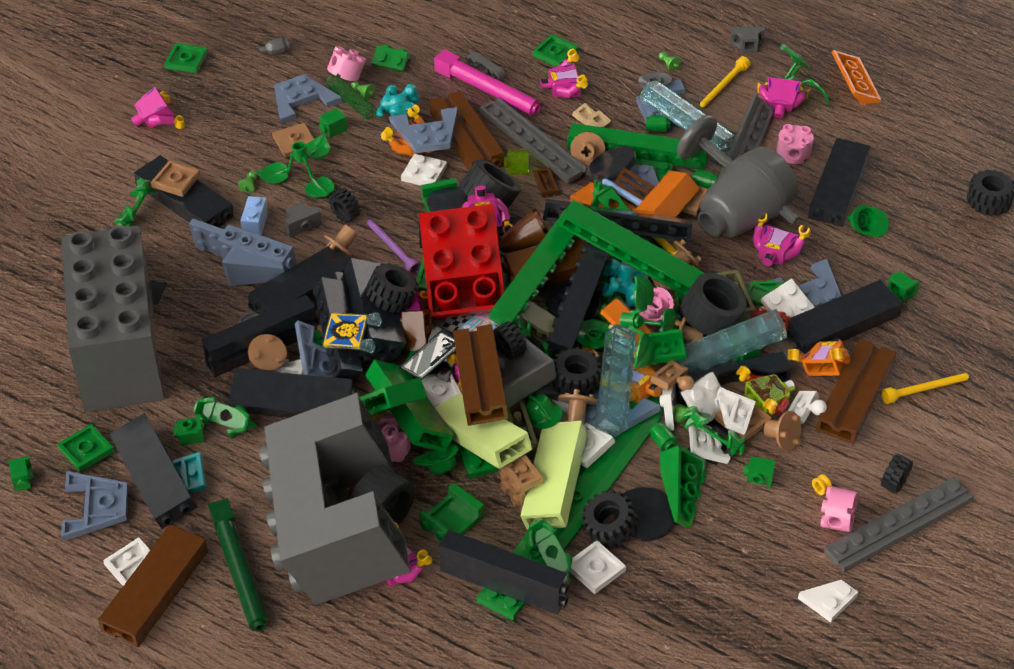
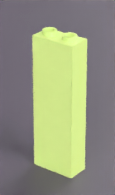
[435,393,532,469]
[520,421,587,530]

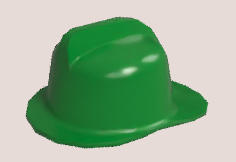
[847,205,889,237]
[525,394,563,429]
[413,444,459,475]

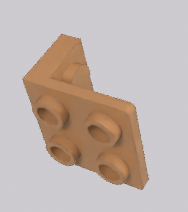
[499,454,543,511]

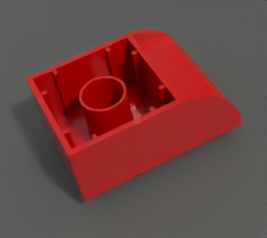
[419,204,505,320]

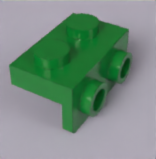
[371,45,411,73]
[648,329,686,364]

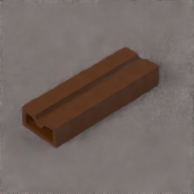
[429,91,504,170]
[502,237,622,289]
[453,324,509,426]
[816,339,896,444]
[98,525,208,648]

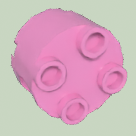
[327,46,366,81]
[777,124,814,164]
[635,287,674,332]
[375,416,411,462]
[820,486,858,532]

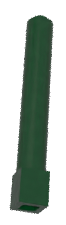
[208,498,270,632]

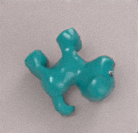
[376,84,420,121]
[602,258,644,307]

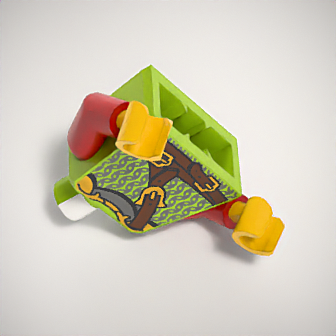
[736,366,795,417]

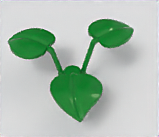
[780,43,829,105]
[256,134,334,198]
[620,276,678,368]

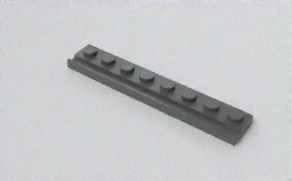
[719,94,774,176]
[480,97,587,184]
[824,477,974,573]

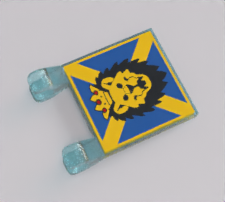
[322,313,382,353]

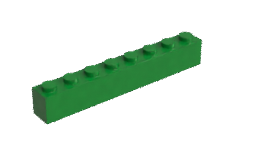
[567,123,708,170]
[558,200,705,296]
[488,208,578,326]

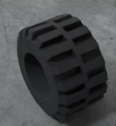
[967,170,1014,216]
[366,263,419,313]
[551,347,602,397]
[582,490,639,548]

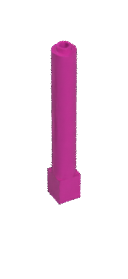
[434,49,540,116]

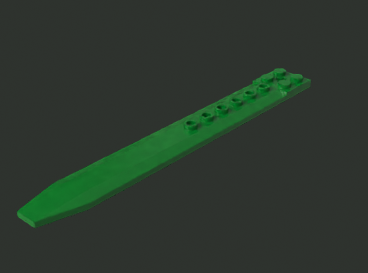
[477,392,664,621]

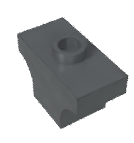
[730,26,765,53]
[285,202,322,237]

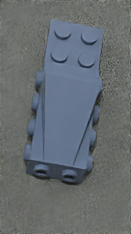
[189,219,297,286]

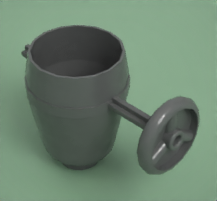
[677,115,800,238]

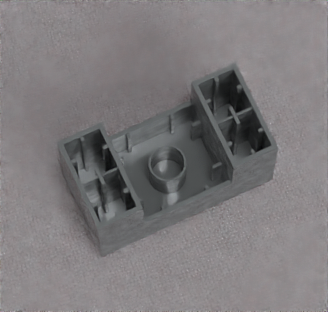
[61,225,164,412]
[259,393,411,605]

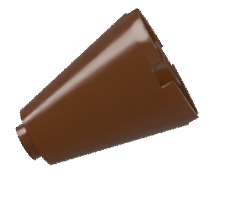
[499,208,549,253]

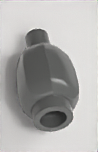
[259,37,290,55]

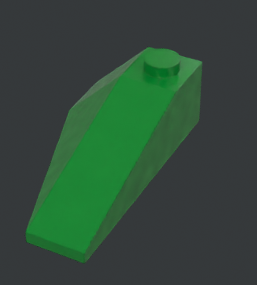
[660,445,706,528]

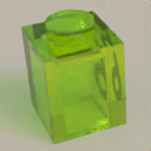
[504,150,529,175]

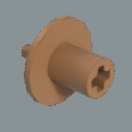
[570,132,605,167]
[323,225,358,258]
[673,239,702,269]
[675,317,704,348]
[248,334,287,371]
[558,389,598,425]
[764,411,801,451]

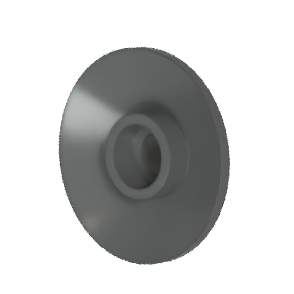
[638,72,672,90]

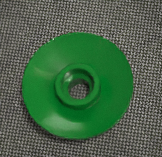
[577,320,613,349]

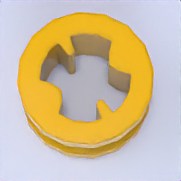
[812,474,832,495]

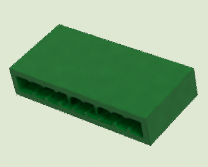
[360,377,427,417]

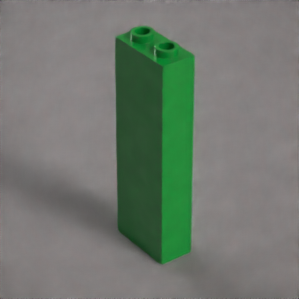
[365,359,455,452]

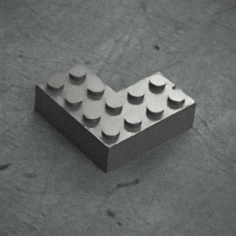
[495,337,556,408]

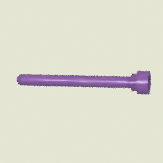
[367,219,421,275]

